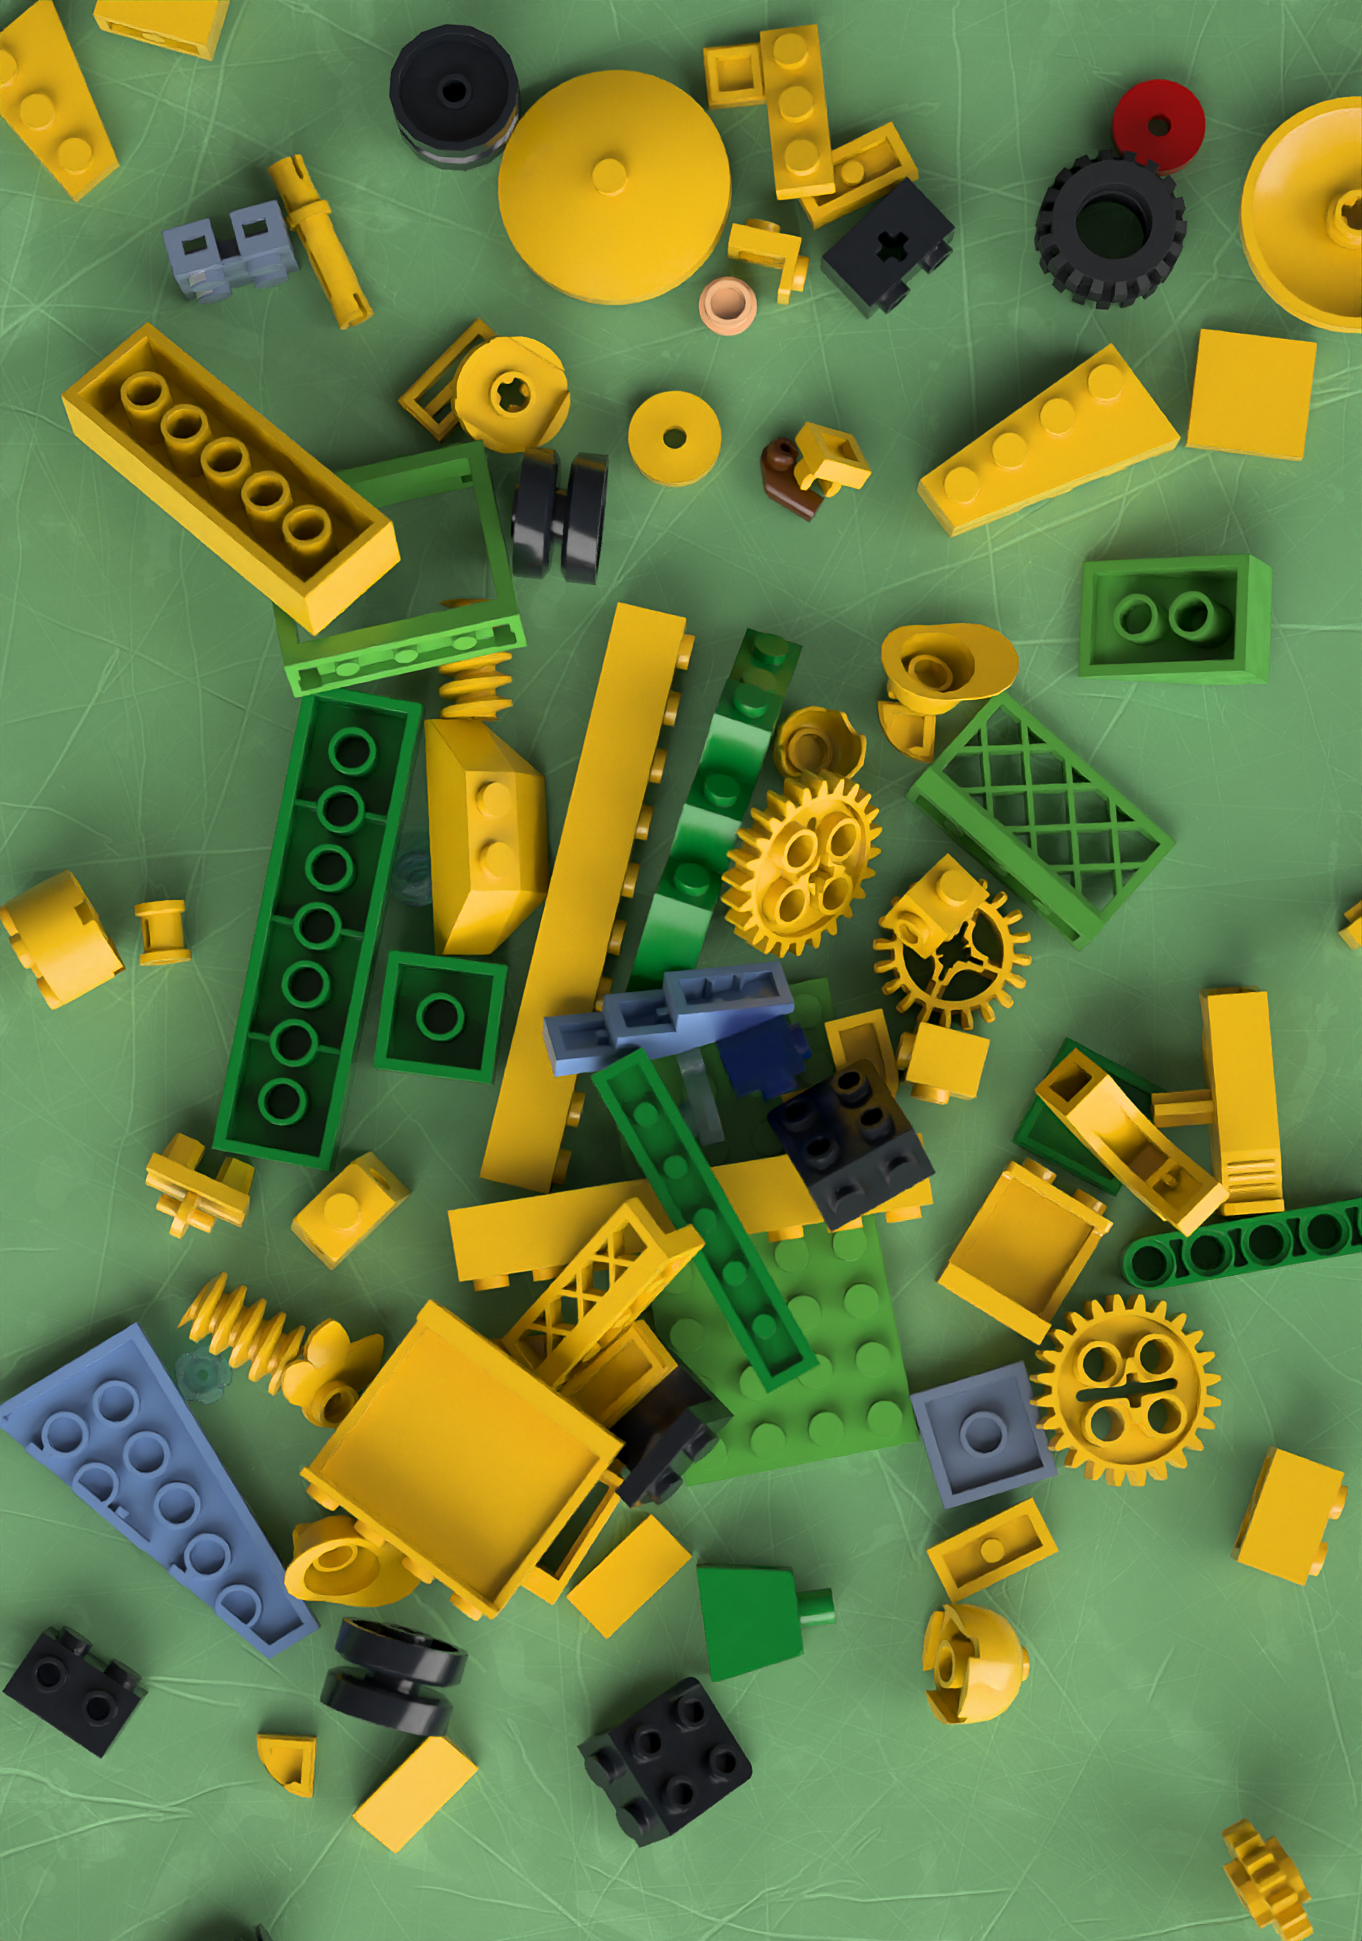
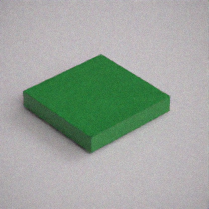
[1011,1037,1169,1197]

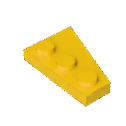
[0,0,120,202]

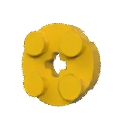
[451,335,570,454]

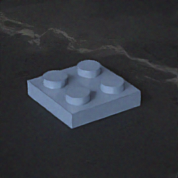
[909,1360,1058,1510]

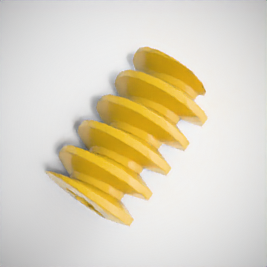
[438,599,513,723]
[177,1271,306,1396]

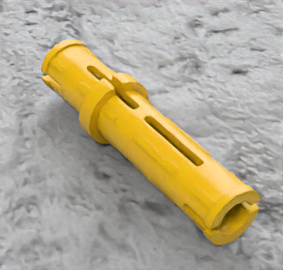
[267,154,374,330]

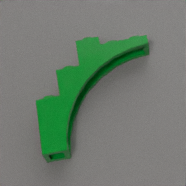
[625,628,803,993]

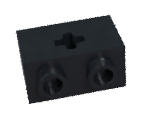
[820,177,956,319]

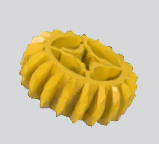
[872,879,1032,1031]

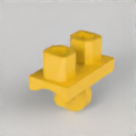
[145,1133,255,1239]

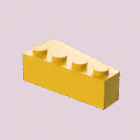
[917,343,1181,538]

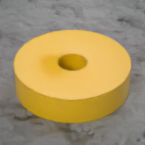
[628,391,722,487]

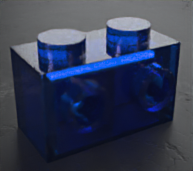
[715,1014,812,1102]

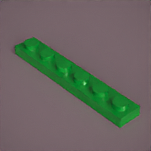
[590,1047,820,1394]

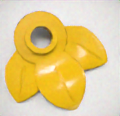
[281,1318,384,1429]

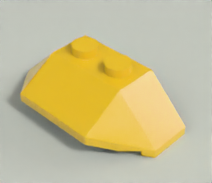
[424,719,550,956]

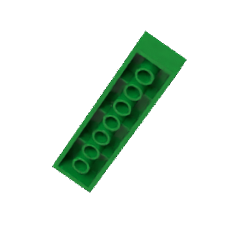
[212,688,426,1172]

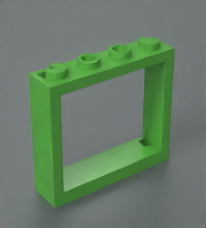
[272,440,527,698]

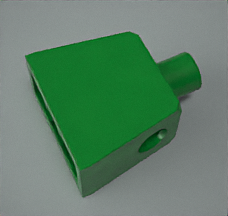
[696,1563,836,1682]

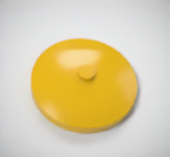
[498,70,732,305]
[1238,96,1362,334]

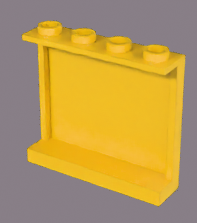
[299,1299,626,1621]

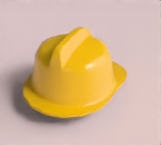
[881,623,1019,716]
[283,1515,421,1607]

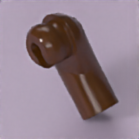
[759,437,825,523]

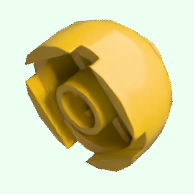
[922,1604,1029,1724]

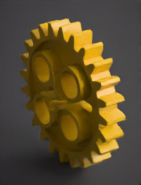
[721,769,882,958]
[1029,1294,1221,1487]

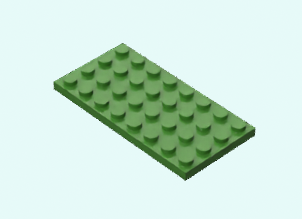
[616,977,919,1487]

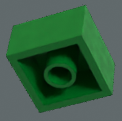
[373,950,510,1086]

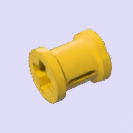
[134,900,192,966]

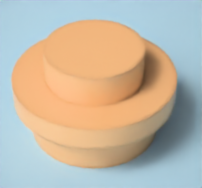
[699,277,757,336]

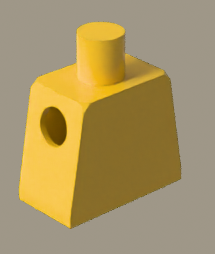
[290,1151,412,1271]

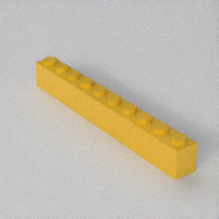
[479,602,696,1194]

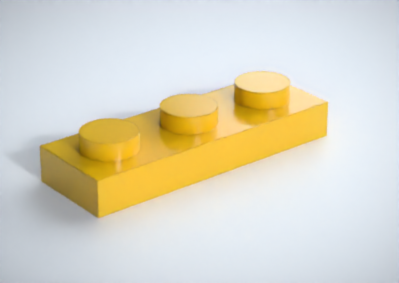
[759,24,836,201]

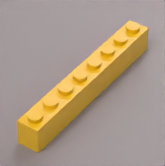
[448,1133,933,1291]

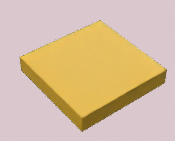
[1185,328,1317,462]

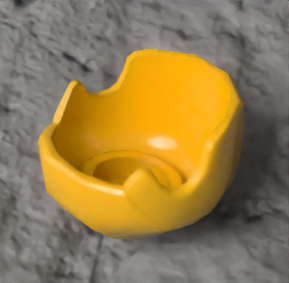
[773,705,867,783]

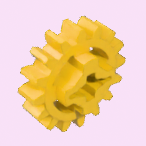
[1221,1818,1314,1941]

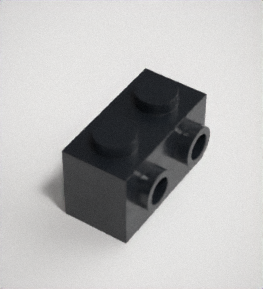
[2,1626,149,1759]

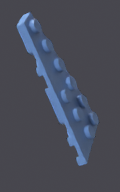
[0,1322,321,1659]

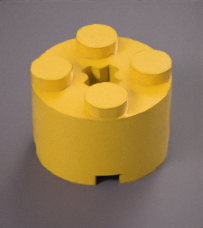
[0,868,126,1011]

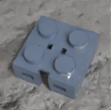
[162,199,299,304]

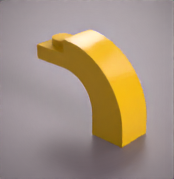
[1034,1048,1230,1238]

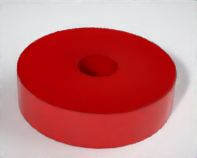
[1110,79,1206,176]

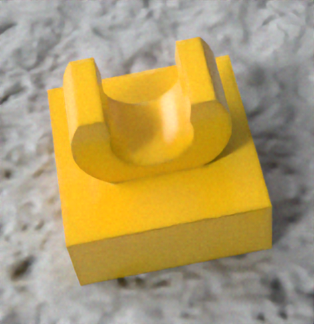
[794,421,872,498]

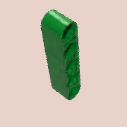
[1118,1196,1362,1290]

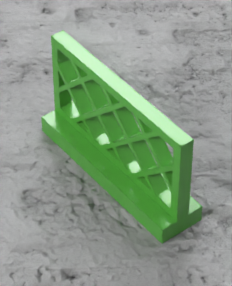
[904,691,1177,952]

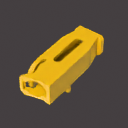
[1150,985,1284,1216]

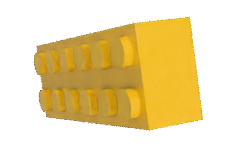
[61,322,401,636]

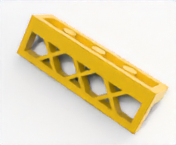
[501,1197,705,1390]

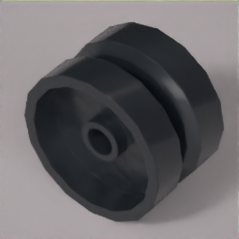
[389,24,521,171]
[511,447,609,585]
[320,1617,468,1737]

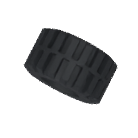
[1034,149,1187,310]

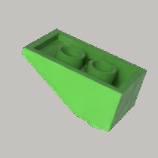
[1078,553,1273,685]

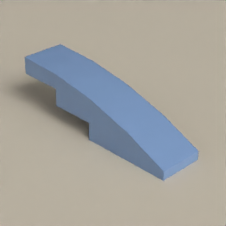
[542,961,794,1077]

